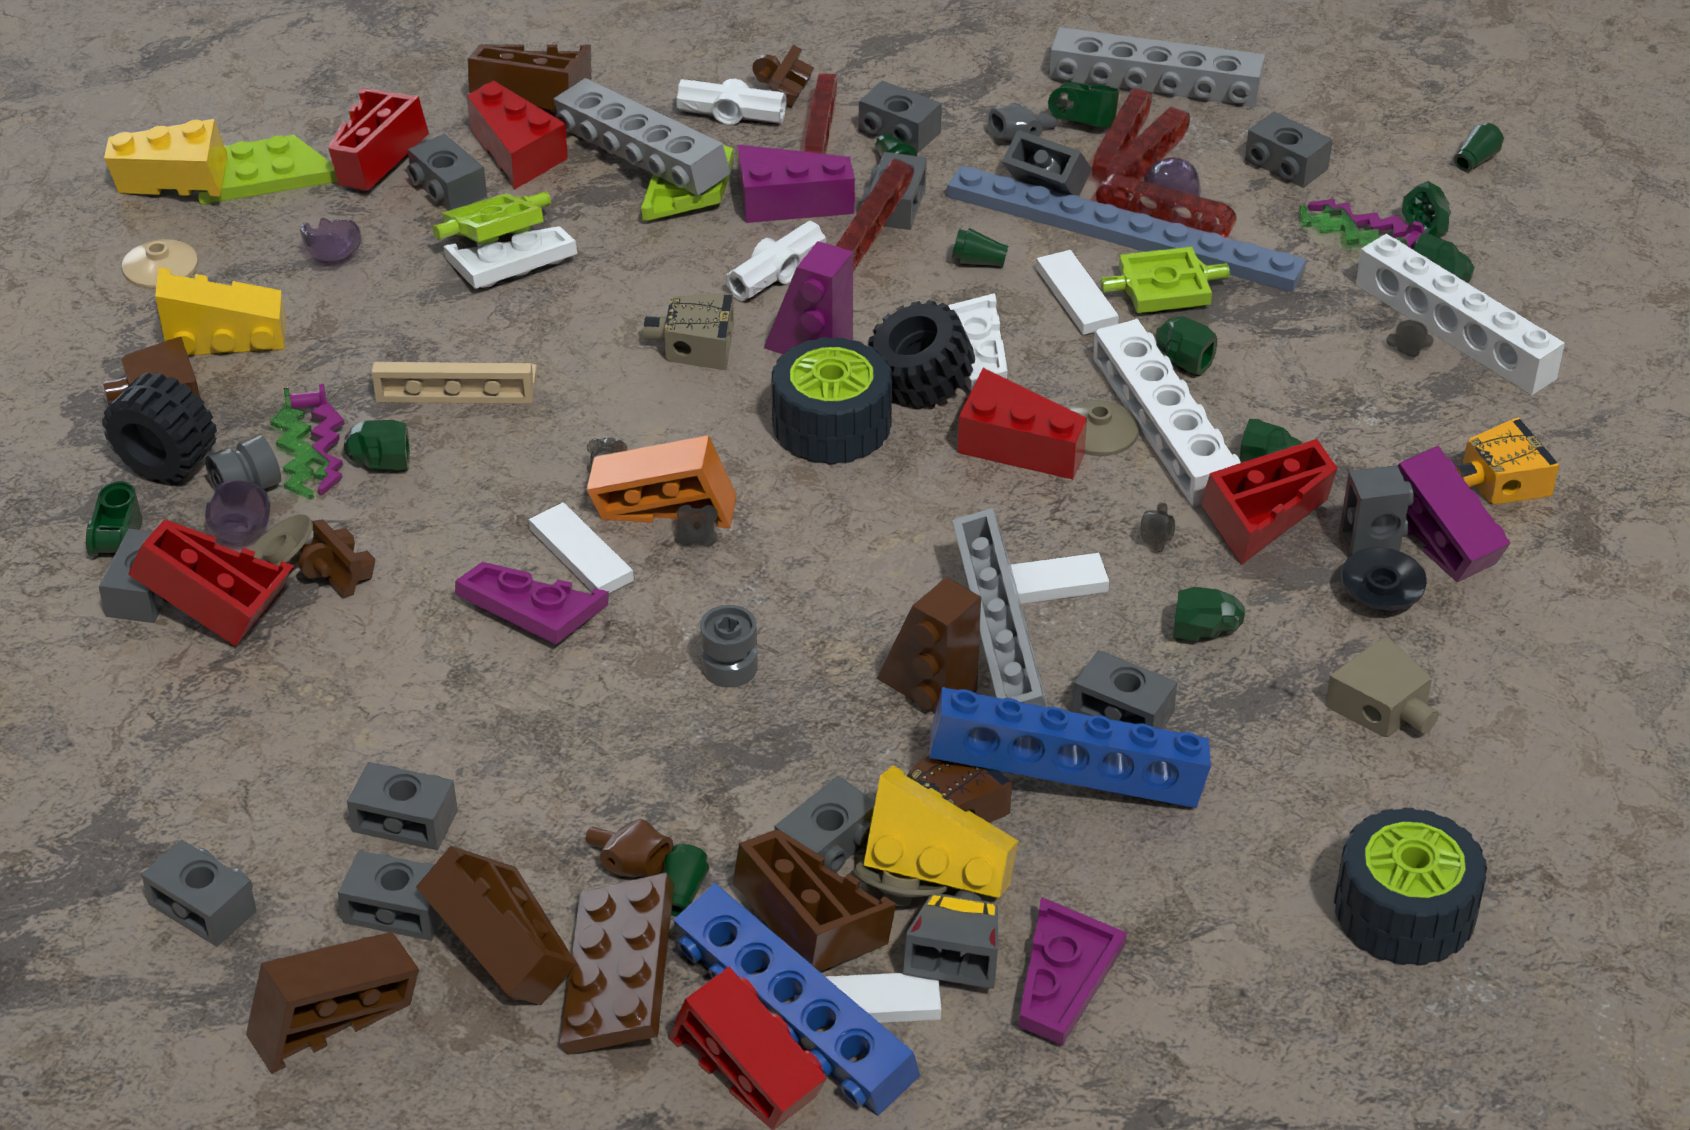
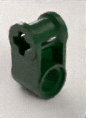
[1048,82,1120,127]
[86,481,142,557]

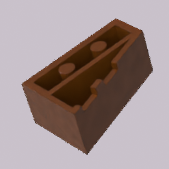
[468,44,591,113]
[877,577,981,714]
[733,829,896,972]
[416,846,577,1005]
[246,932,419,1074]

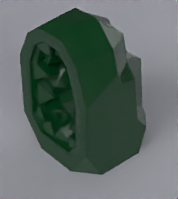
[1401,181,1452,238]
[1414,233,1475,283]
[1156,316,1218,375]
[1239,419,1302,463]
[344,420,410,471]
[1173,587,1245,642]

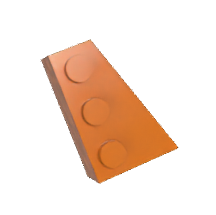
[586,435,737,528]

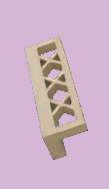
[372,362,537,404]

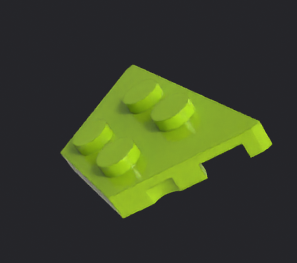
[197,135,338,205]
[641,145,734,221]

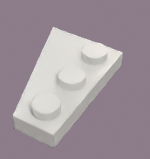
[443,226,577,289]
[948,293,1007,392]

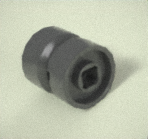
[205,434,281,505]
[700,605,758,688]

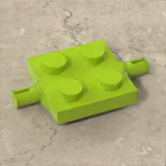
[432,191,551,244]
[1100,247,1230,313]

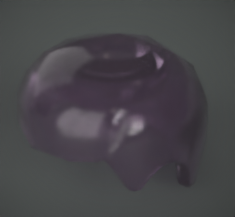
[1144,157,1201,209]
[300,218,361,263]
[205,479,271,546]

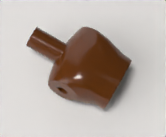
[586,819,673,877]

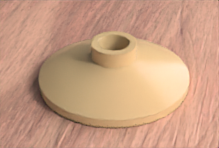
[122,239,198,289]

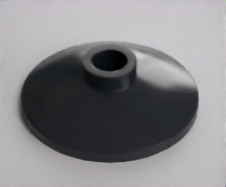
[1341,548,1427,610]

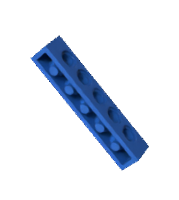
[930,687,1211,808]
[673,883,920,1116]

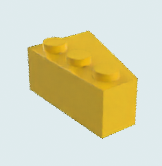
[104,119,227,197]
[155,267,286,355]
[864,765,1019,898]

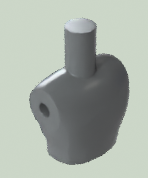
[988,103,1057,141]

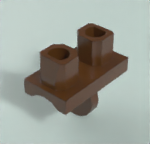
[752,45,814,108]
[298,519,376,597]

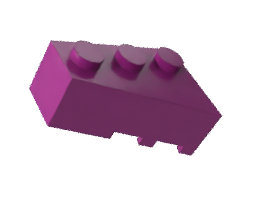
[737,144,855,223]
[764,241,853,355]
[1398,446,1511,583]

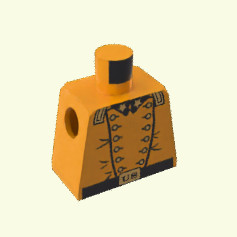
[1456,417,1559,505]

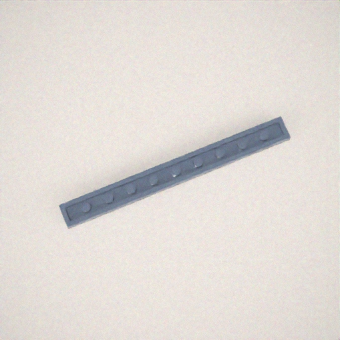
[947,165,1306,292]

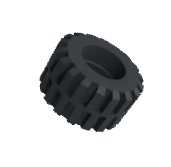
[868,300,975,407]
[102,373,217,484]

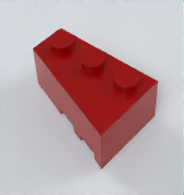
[467,81,568,190]
[328,88,429,190]
[958,368,1087,479]
[1201,439,1338,565]
[128,519,294,647]
[668,966,827,1130]

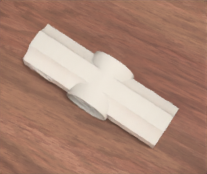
[676,79,786,125]
[726,221,826,302]

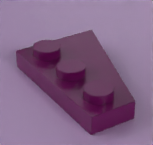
[455,562,609,644]
[1019,897,1127,1046]

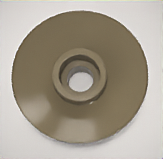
[1068,400,1139,456]
[250,514,313,566]
[855,861,948,906]

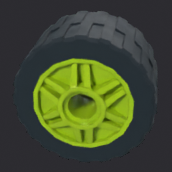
[771,337,892,464]
[1334,807,1487,965]

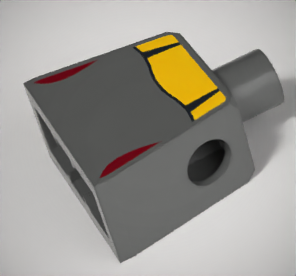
[903,890,999,989]

